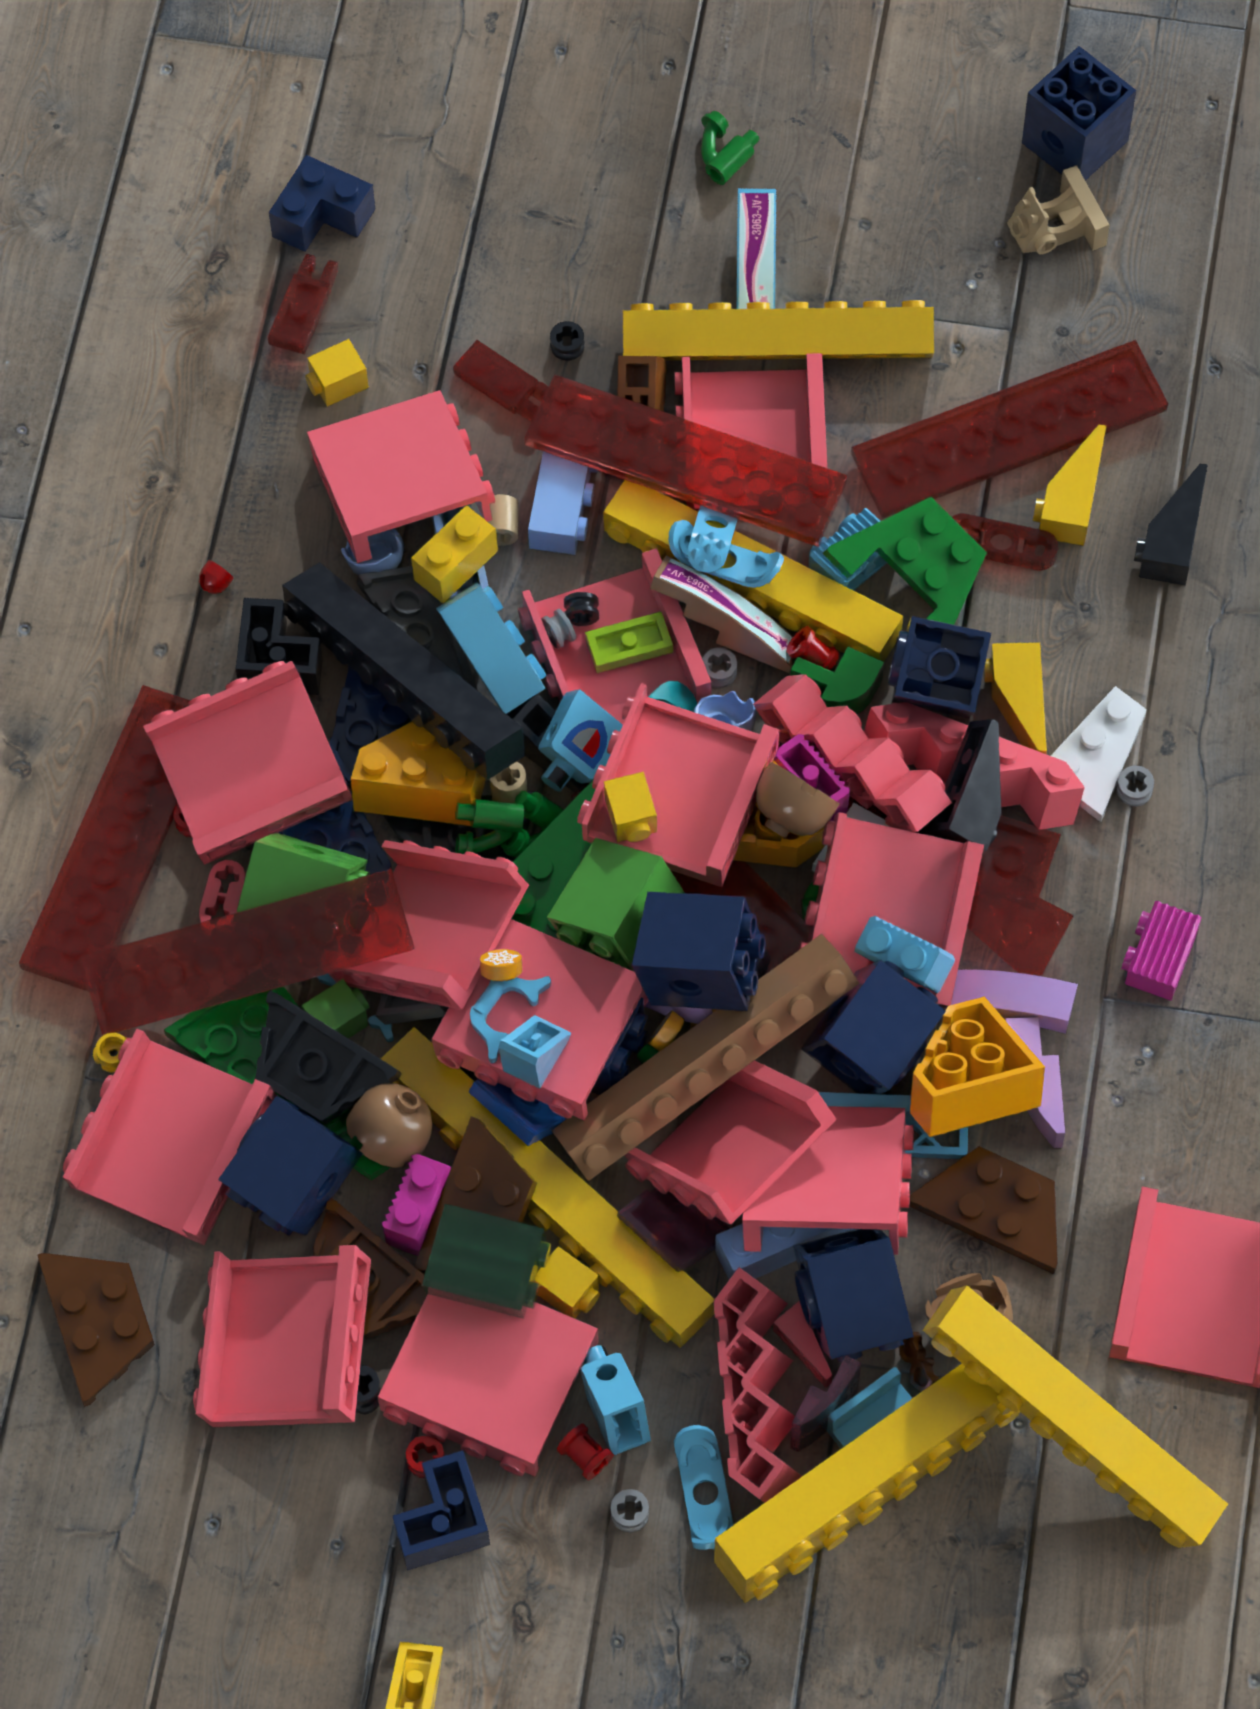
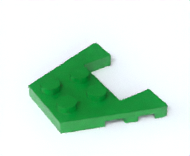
[822,497,987,625]

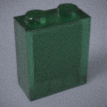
[422,1204,551,1319]

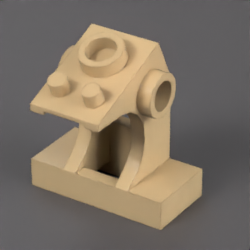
[1007,165,1110,254]

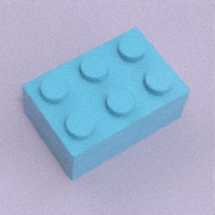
[436,583,547,714]

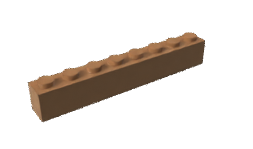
[551,934,860,1181]

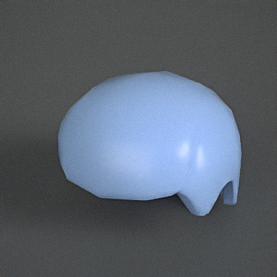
[341,528,404,575]
[694,691,757,731]

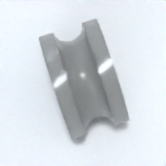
[541,609,576,649]
[702,647,737,688]
[1116,765,1154,807]
[610,1489,649,1533]

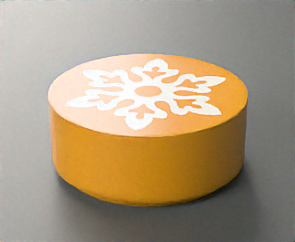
[480,949,522,981]
[648,1010,684,1052]

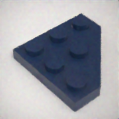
[329,665,412,788]
[278,771,392,905]

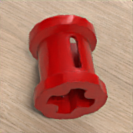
[786,626,839,670]
[557,1423,614,1481]

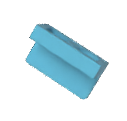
[827,1367,912,1449]

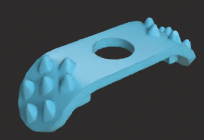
[687,498,740,573]
[668,520,784,588]
[674,1425,734,1550]

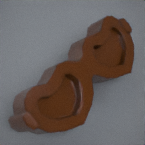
[899,1332,939,1391]

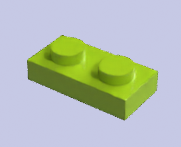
[585,611,673,673]

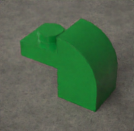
[791,647,884,714]

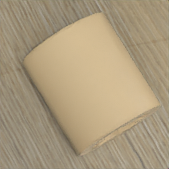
[488,494,519,546]
[490,762,527,804]

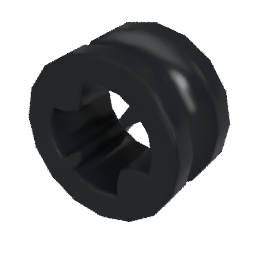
[550,321,585,361]
[564,592,599,626]

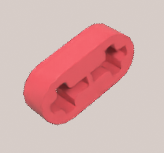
[199,860,246,938]

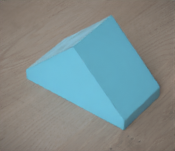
[498,1015,571,1089]

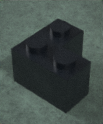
[235,598,323,695]

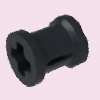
[356,1365,381,1415]

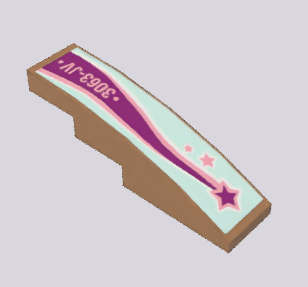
[650,555,797,673]

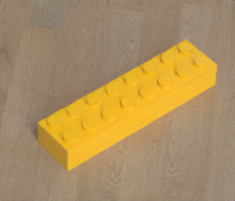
[714,1364,1020,1603]

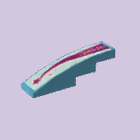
[736,188,776,309]

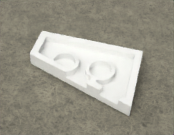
[1051,686,1147,822]

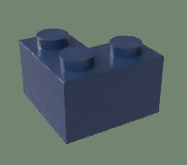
[269,155,376,252]
[392,1450,490,1571]

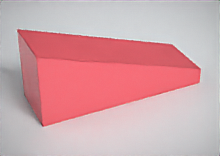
[773,1301,833,1388]

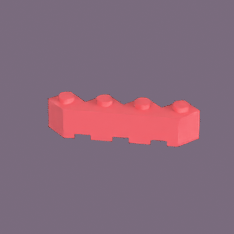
[753,674,952,832]
[864,702,1085,830]
[714,1267,802,1503]

